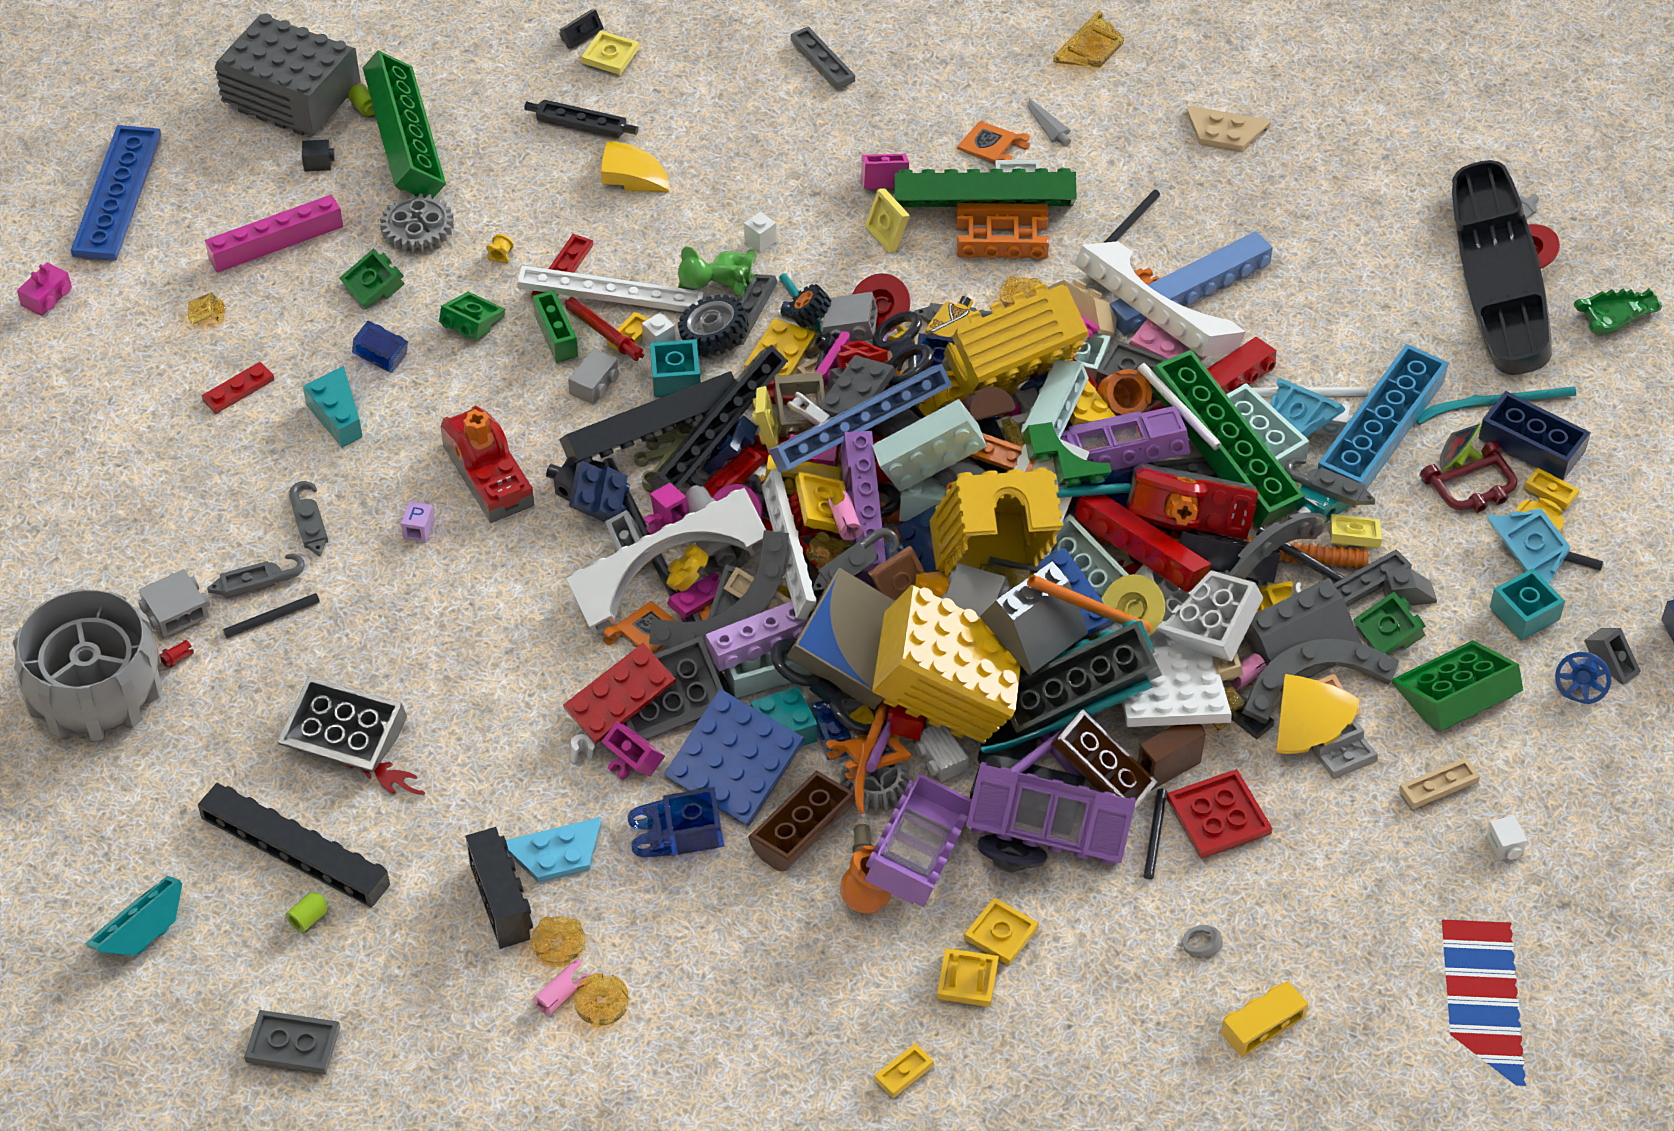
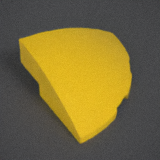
[601,141,669,192]
[1276,674,1359,754]

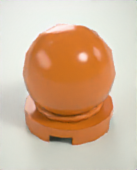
[1097,369,1152,416]
[840,846,892,915]

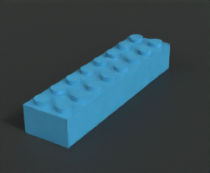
[1317,344,1449,490]

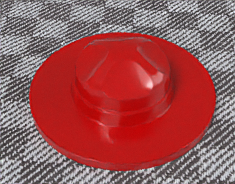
[1528,224,1560,269]
[852,273,911,333]

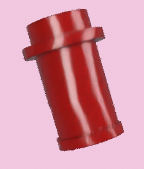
[159,640,194,667]

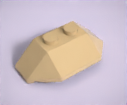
[1047,279,1117,337]

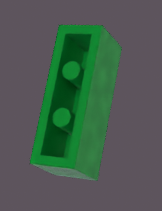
[533,290,578,363]

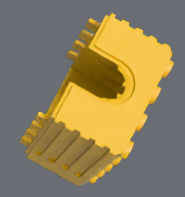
[944,282,1089,395]
[929,467,1064,576]
[872,585,1021,743]

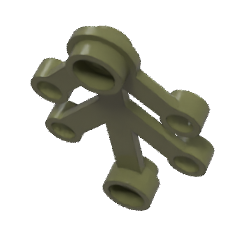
[634,423,703,491]

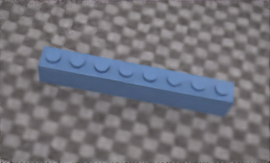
[1110,231,1273,336]
[768,364,952,472]

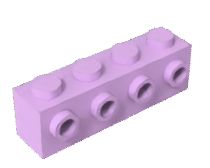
[705,601,810,671]

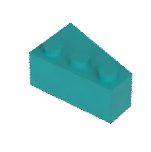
[303,366,362,448]

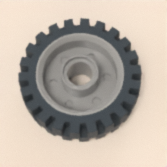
[678,295,749,357]

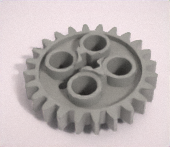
[380,193,454,253]

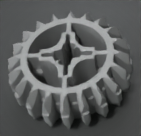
[840,759,911,814]

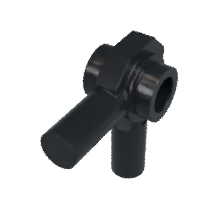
[805,333,835,370]
[749,474,767,512]

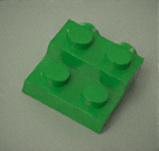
[339,248,405,309]
[439,291,506,340]
[1353,592,1426,655]

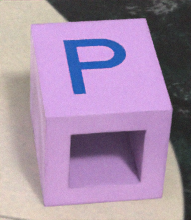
[401,501,435,542]

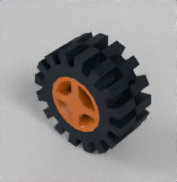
[787,284,831,328]

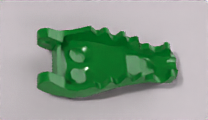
[1574,288,1662,334]

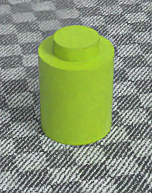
[348,84,375,117]
[285,892,328,933]

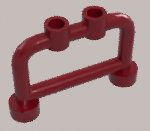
[1419,441,1518,513]

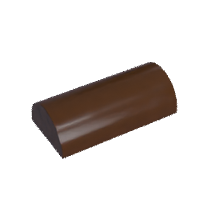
[936,386,1016,422]
[1050,709,1157,812]
[748,770,856,871]

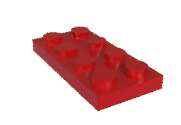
[563,643,676,745]

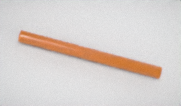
[1027,574,1151,634]

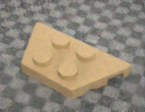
[1186,106,1271,152]

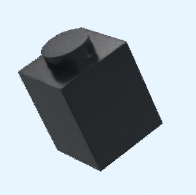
[302,139,335,172]

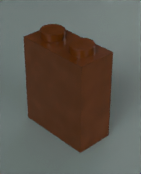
[1138,724,1206,791]

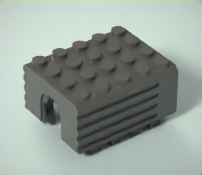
[215,13,361,136]

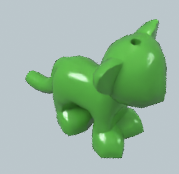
[678,246,756,297]

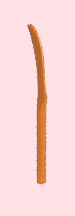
[855,698,890,815]

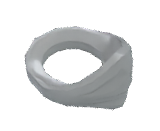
[1182,925,1223,956]

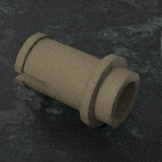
[852,824,873,853]

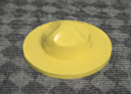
[1102,574,1165,636]

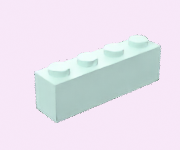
[1021,360,1088,439]

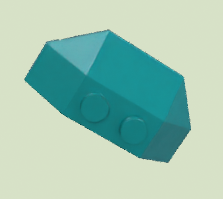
[85,876,182,956]

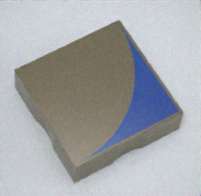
[786,568,895,710]

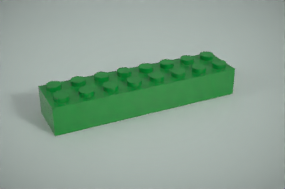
[362,50,446,199]
[894,168,1077,207]
[1146,350,1305,529]

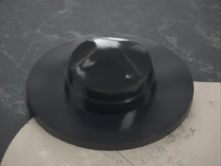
[977,834,1048,873]

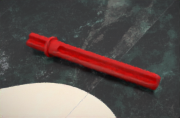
[564,297,645,361]

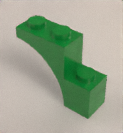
[1023,422,1111,487]

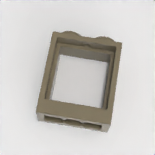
[773,372,825,438]

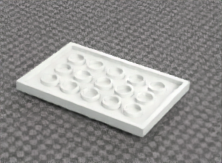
[1121,636,1231,727]

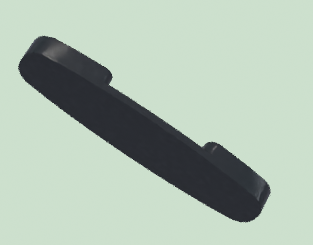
[1452,160,1552,375]

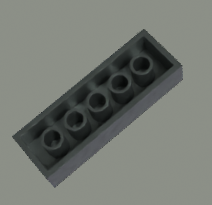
[1010,622,1162,737]

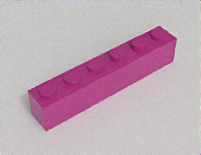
[205,194,343,273]

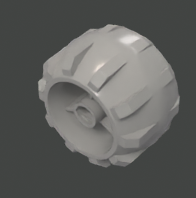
[13,589,163,741]

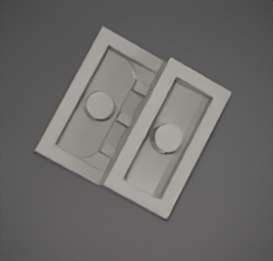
[1312,719,1378,779]

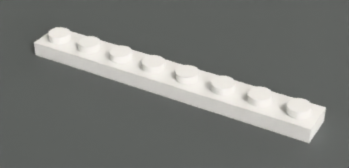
[518,266,704,312]
[762,469,816,620]

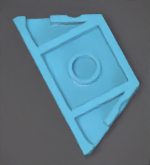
[1271,377,1346,437]
[1487,509,1570,584]
[506,817,601,883]

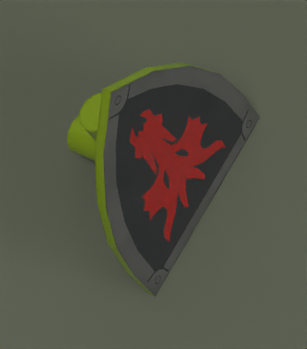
[1440,424,1482,472]

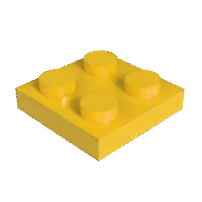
[964,897,1039,966]

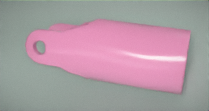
[828,490,862,540]
[1226,653,1267,698]
[533,959,590,1016]

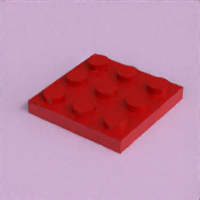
[1166,769,1273,859]

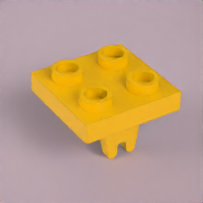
[937,948,999,1008]

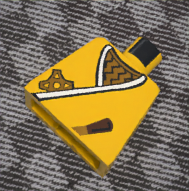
[925,296,973,347]

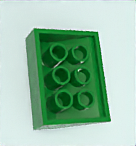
[1392,640,1524,731]

